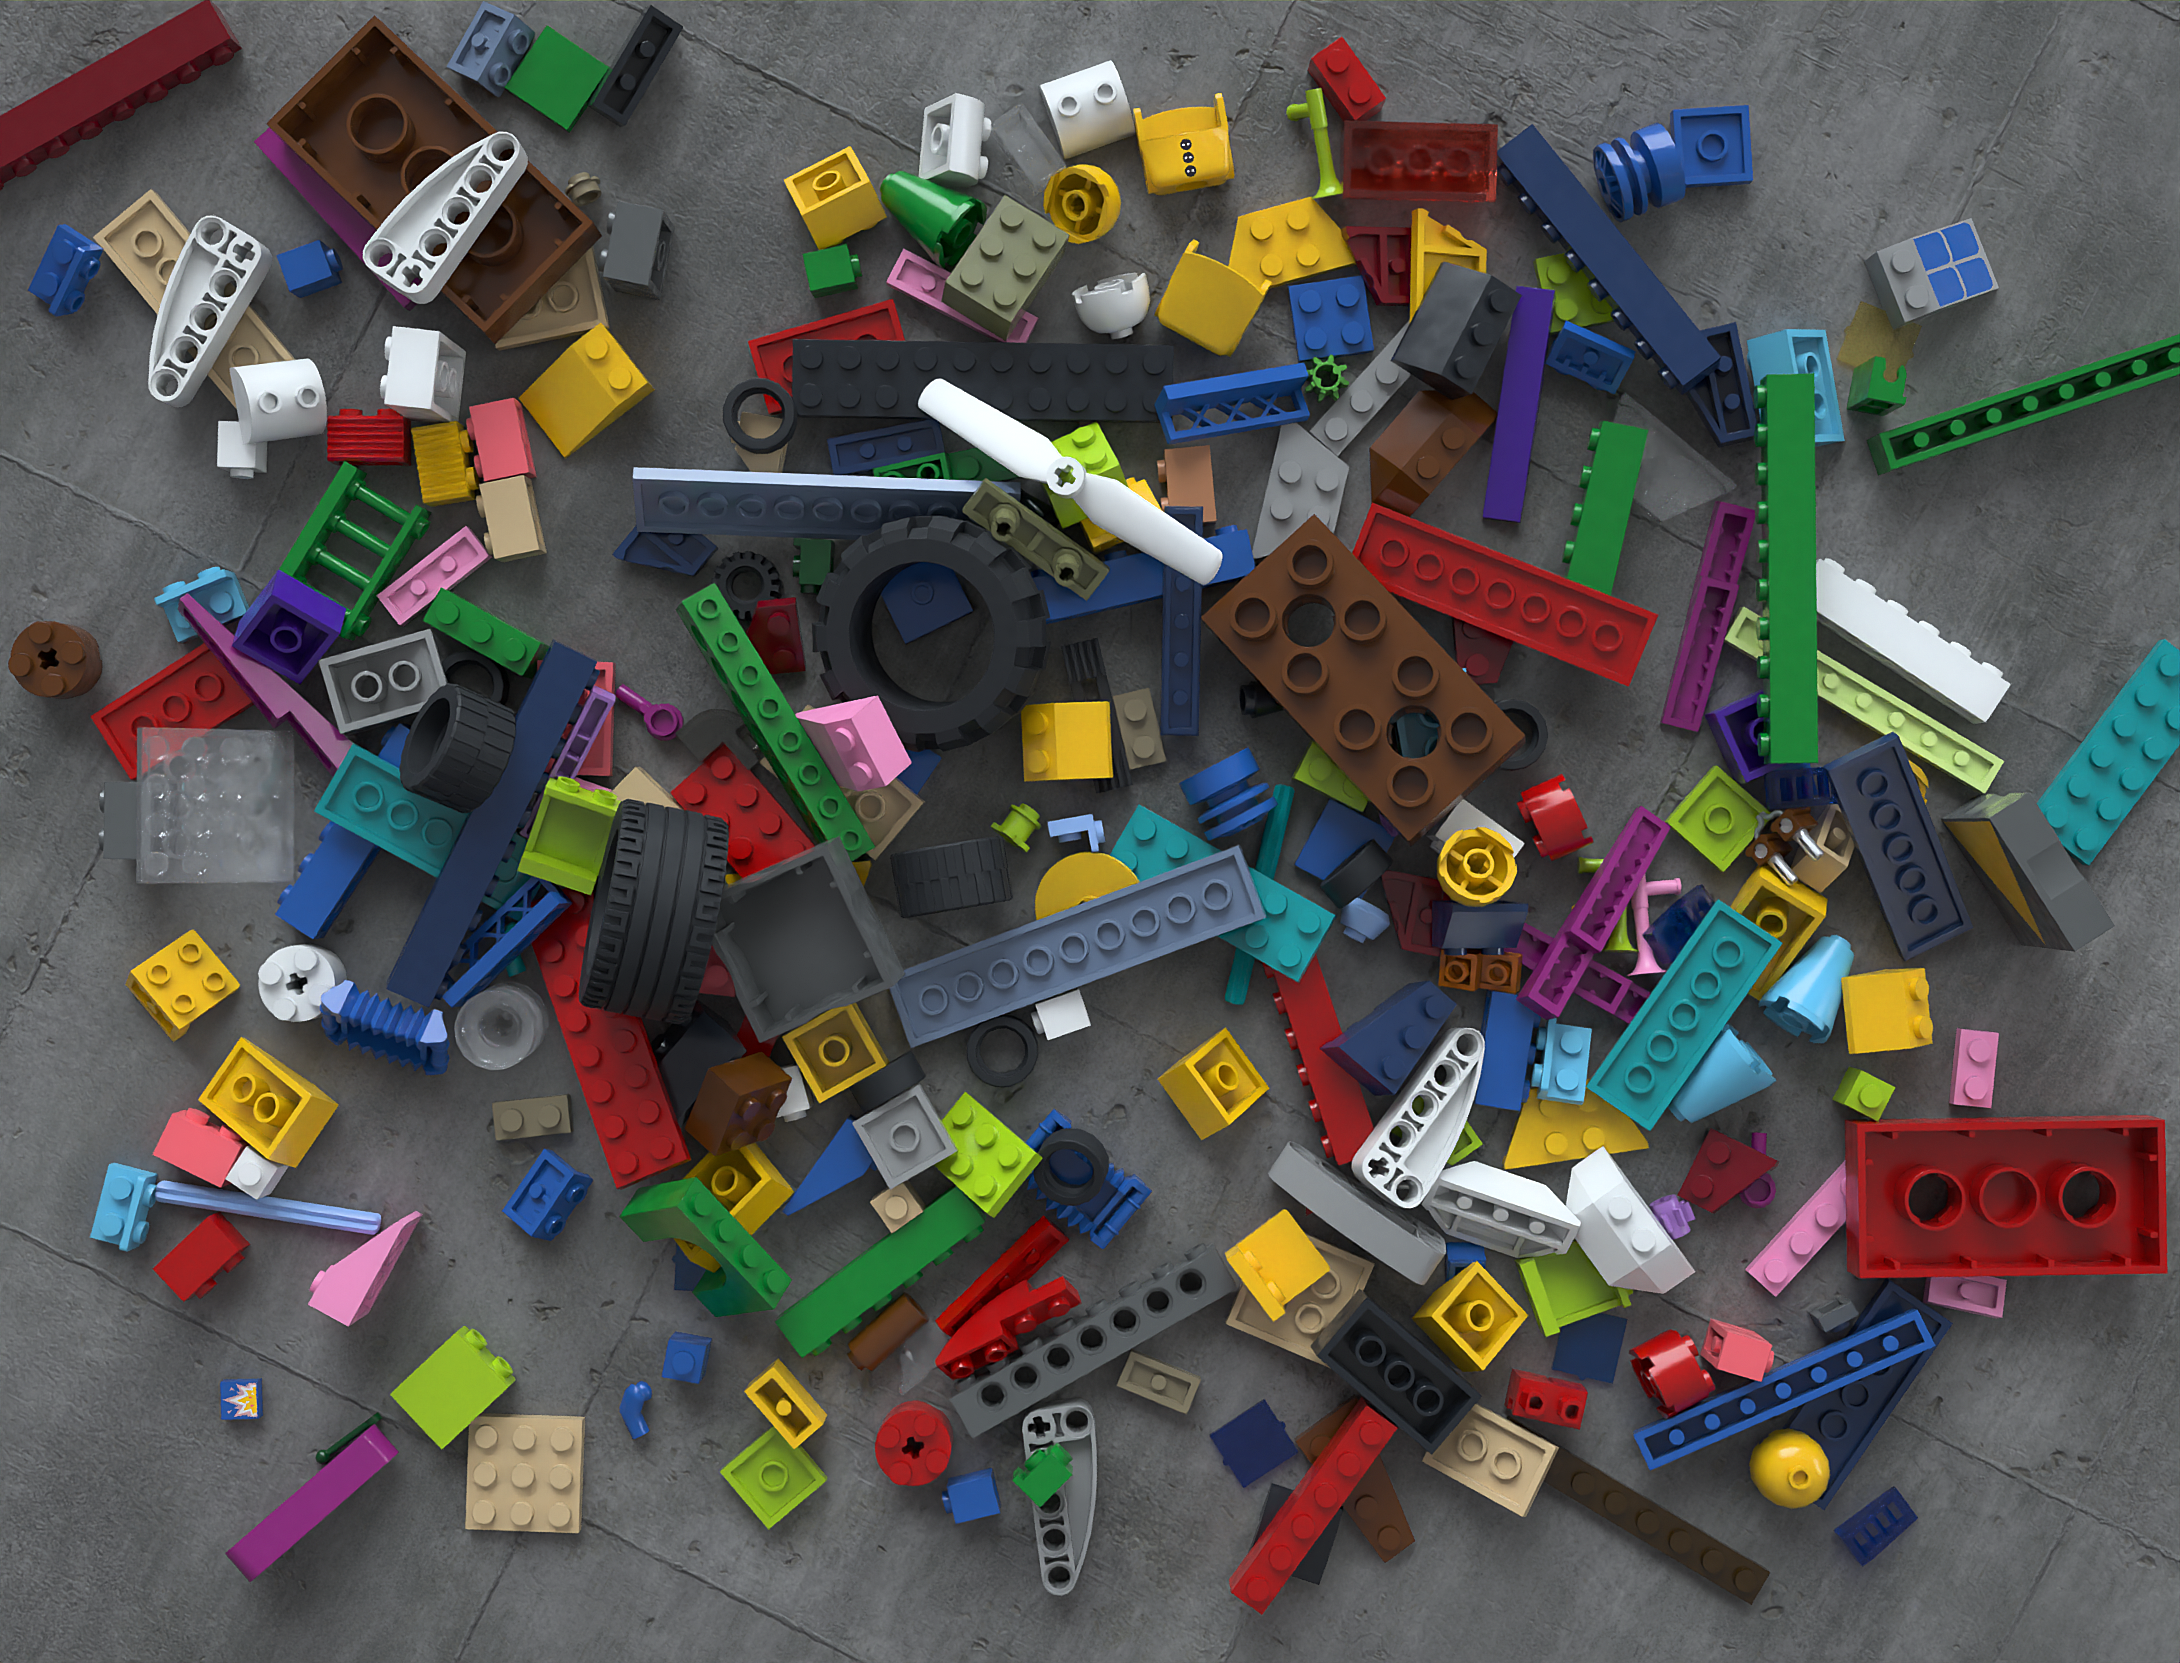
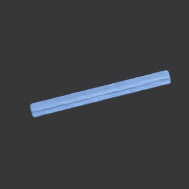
[155,1180,381,1235]

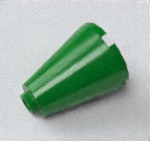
[880,171,987,268]

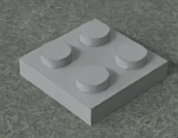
[852,1084,958,1190]

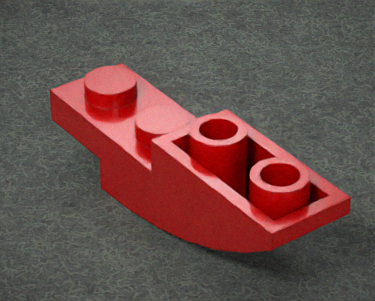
[935,1276,1082,1381]

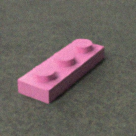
[377,526,492,627]

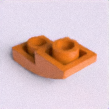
[1438,948,1523,994]

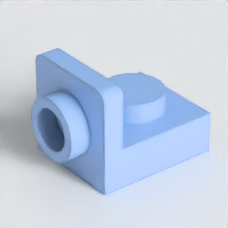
[1048,814,1105,852]

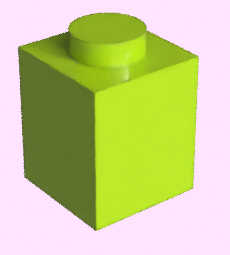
[1832,1066,1896,1121]

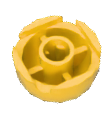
[1043,164,1121,244]
[1437,827,1517,907]
[1749,1428,1830,1509]

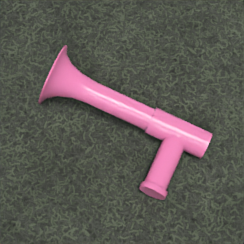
[1628,874,1682,976]

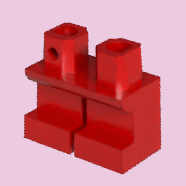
[1504,1368,1588,1430]

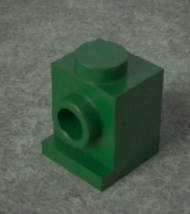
[793,538,835,595]

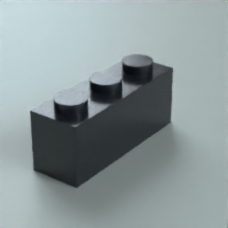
[587,5,683,127]

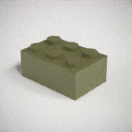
[941,195,1070,341]

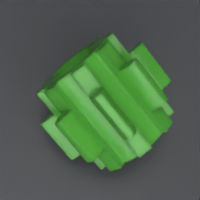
[1304,355,1349,403]

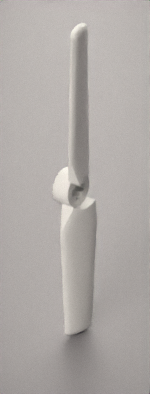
[918,379,1222,585]

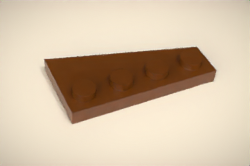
[1294,1394,1415,1563]

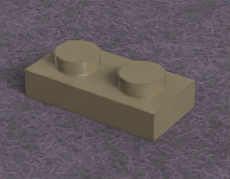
[1112,688,1166,770]
[492,1094,574,1140]
[1117,1349,1201,1415]

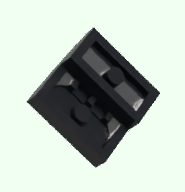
[1248,1483,1343,1585]

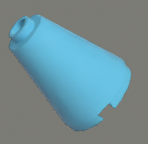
[1758,935,1854,1043]
[1668,1022,1776,1123]

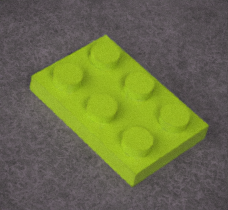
[934,1092,1043,1218]

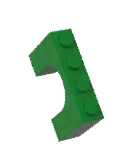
[619,1177,792,1317]

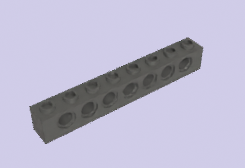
[950,1243,1237,1439]

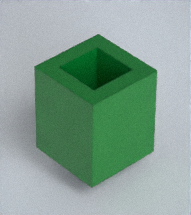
[802,244,863,298]

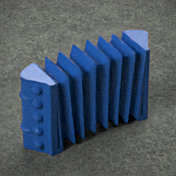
[320,979,450,1075]
[1025,1109,1152,1249]

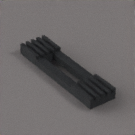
[1061,638,1133,794]

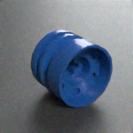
[1593,123,1686,223]
[1178,747,1278,841]

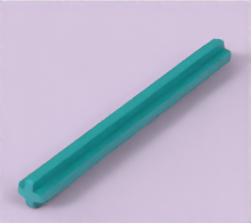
[1224,784,1295,1005]

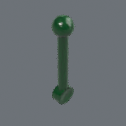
[315,1412,383,1464]

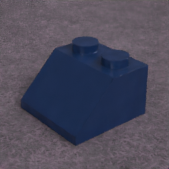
[1432,900,1528,955]

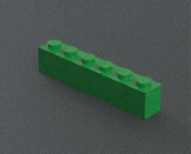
[1561,421,1649,596]
[775,1184,986,1358]

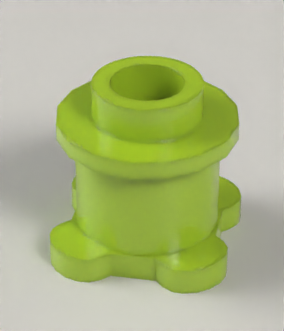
[990,803,1042,853]

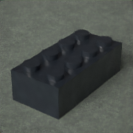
[1310,1289,1482,1455]

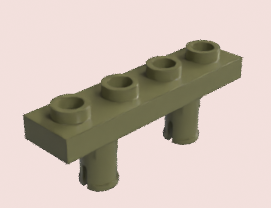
[962,478,1110,601]

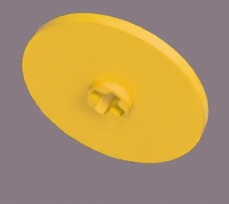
[1035,852,1140,920]

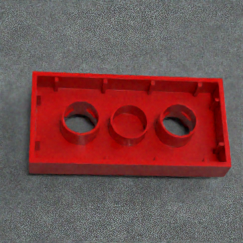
[1845,1115,2168,1278]

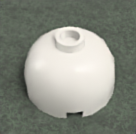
[1072,273,1150,339]

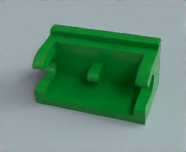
[1846,356,1907,416]

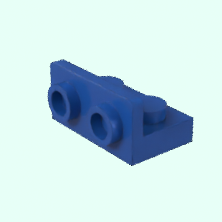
[28,224,104,317]
[1545,321,1636,394]
[502,1148,593,1241]

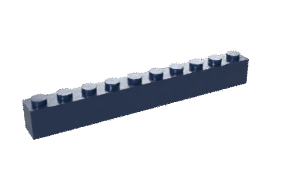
[386,639,600,1008]

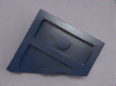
[612,525,718,577]

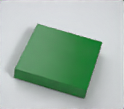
[504,25,609,133]

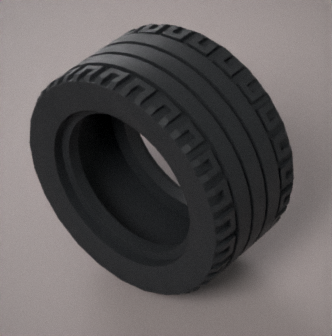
[579,799,729,1024]

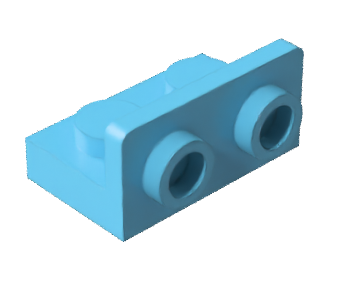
[154,567,249,643]
[1531,1018,1592,1105]
[90,1163,158,1252]

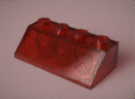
[1340,121,1498,203]

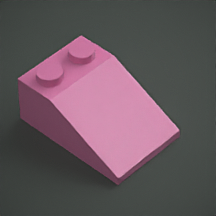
[795,695,912,791]
[308,1211,423,1327]

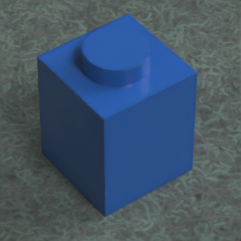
[276,240,343,298]
[662,1331,712,1384]
[942,1468,1001,1524]

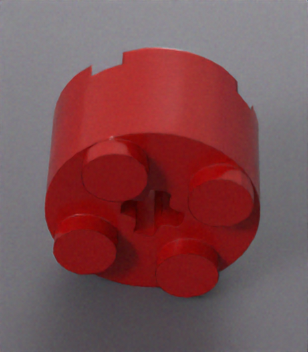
[1516,774,1594,861]
[1629,1329,1715,1419]
[875,1400,954,1486]

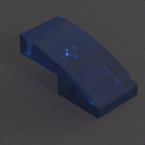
[1642,884,1715,964]

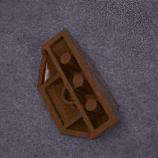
[1369,390,1498,517]

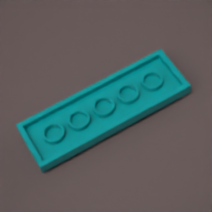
[2036,639,2180,866]
[314,743,542,921]
[1110,804,1337,983]
[1586,899,1783,1131]

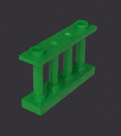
[279,461,432,641]

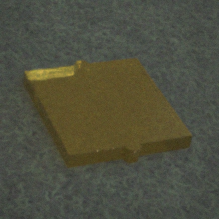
[1836,301,1922,382]

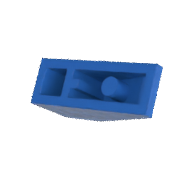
[782,1114,877,1216]

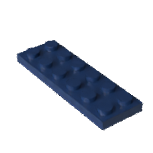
[1823,732,1973,961]
[1783,1278,1953,1510]

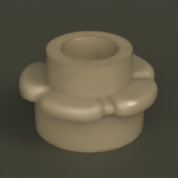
[565,172,602,206]

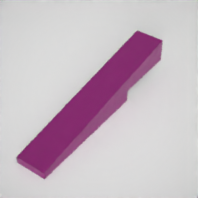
[254,128,423,311]
[1660,500,1755,732]
[178,593,353,777]
[1516,806,1671,1020]
[1504,923,1651,1024]

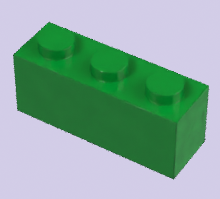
[423,587,549,679]

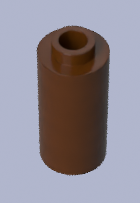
[847,1292,929,1371]

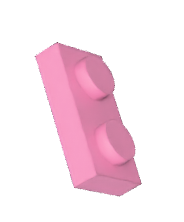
[1949,1028,1999,1108]
[1923,1276,2007,1319]

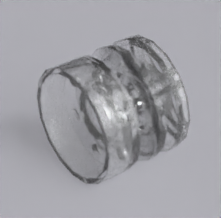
[454,982,549,1071]

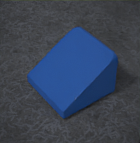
[1445,1242,1486,1283]

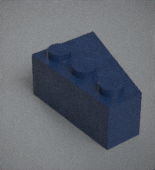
[1686,322,1757,448]
[1319,981,1457,1096]

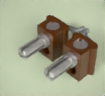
[1745,807,1824,886]

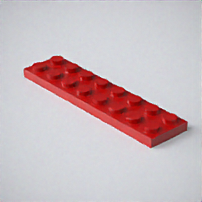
[1352,503,1659,687]
[522,887,691,1190]

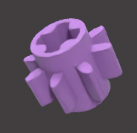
[1649,1194,1696,1240]

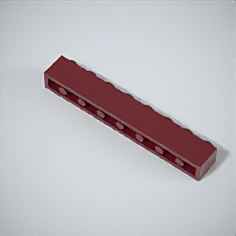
[0,0,242,190]

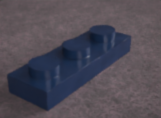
[827,420,945,476]

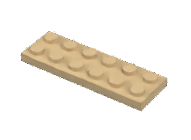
[93,189,296,409]

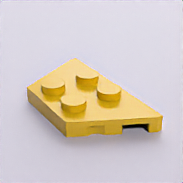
[1228,197,1356,289]
[1410,208,1487,322]
[1502,1079,1649,1170]

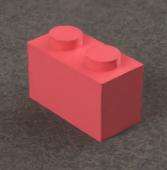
[466,398,537,483]
[152,1108,250,1188]
[1700,1319,1774,1382]

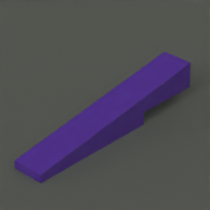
[1483,286,1556,523]

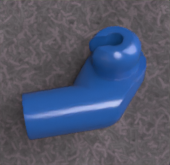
[619,1381,652,1439]

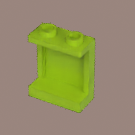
[517,776,621,895]
[1514,1238,1633,1337]
[390,1326,516,1450]

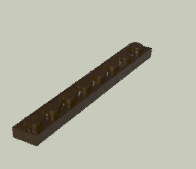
[1506,1415,1770,1605]

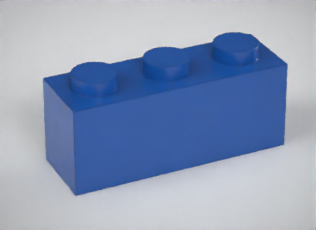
[1473,989,1541,1111]

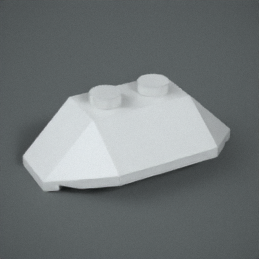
[1566,1146,1695,1294]
[1422,1161,1580,1258]

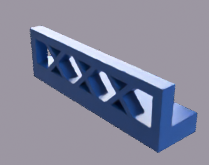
[1154,363,1310,445]
[442,876,573,1008]

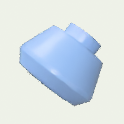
[1340,898,1390,944]

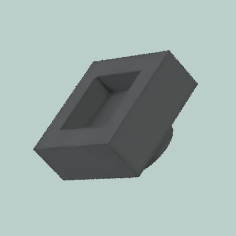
[1809,1295,1859,1333]

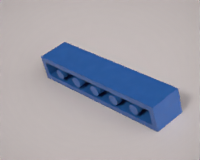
[1030,525,1255,625]
[275,723,411,939]

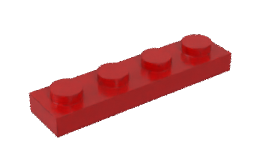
[935,1215,1070,1338]

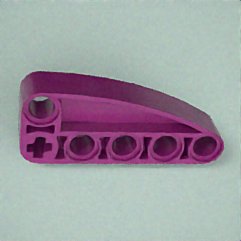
[225,1424,399,1582]

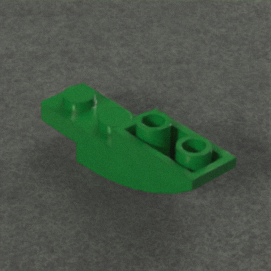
[873,447,1023,482]

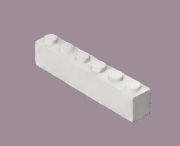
[1816,558,2011,724]

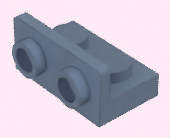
[447,1,535,97]

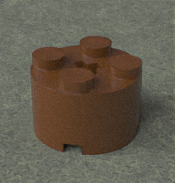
[8,621,103,699]

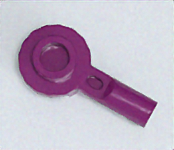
[615,684,684,741]
[1738,1132,1776,1209]

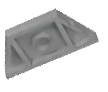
[1252,423,1349,560]

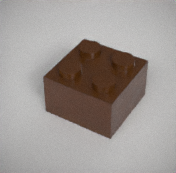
[685,1052,792,1156]

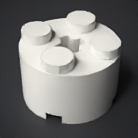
[258,944,347,1022]

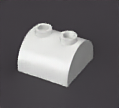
[1039,60,1135,160]
[919,93,991,188]
[229,358,327,445]

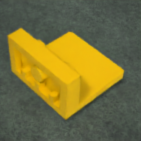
[125,930,240,1042]
[1225,1209,1330,1322]

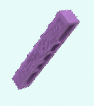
[520,685,616,839]

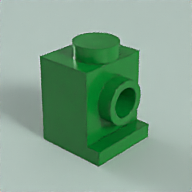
[1012,1443,1073,1507]

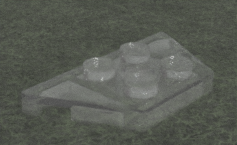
[1613,392,1738,523]

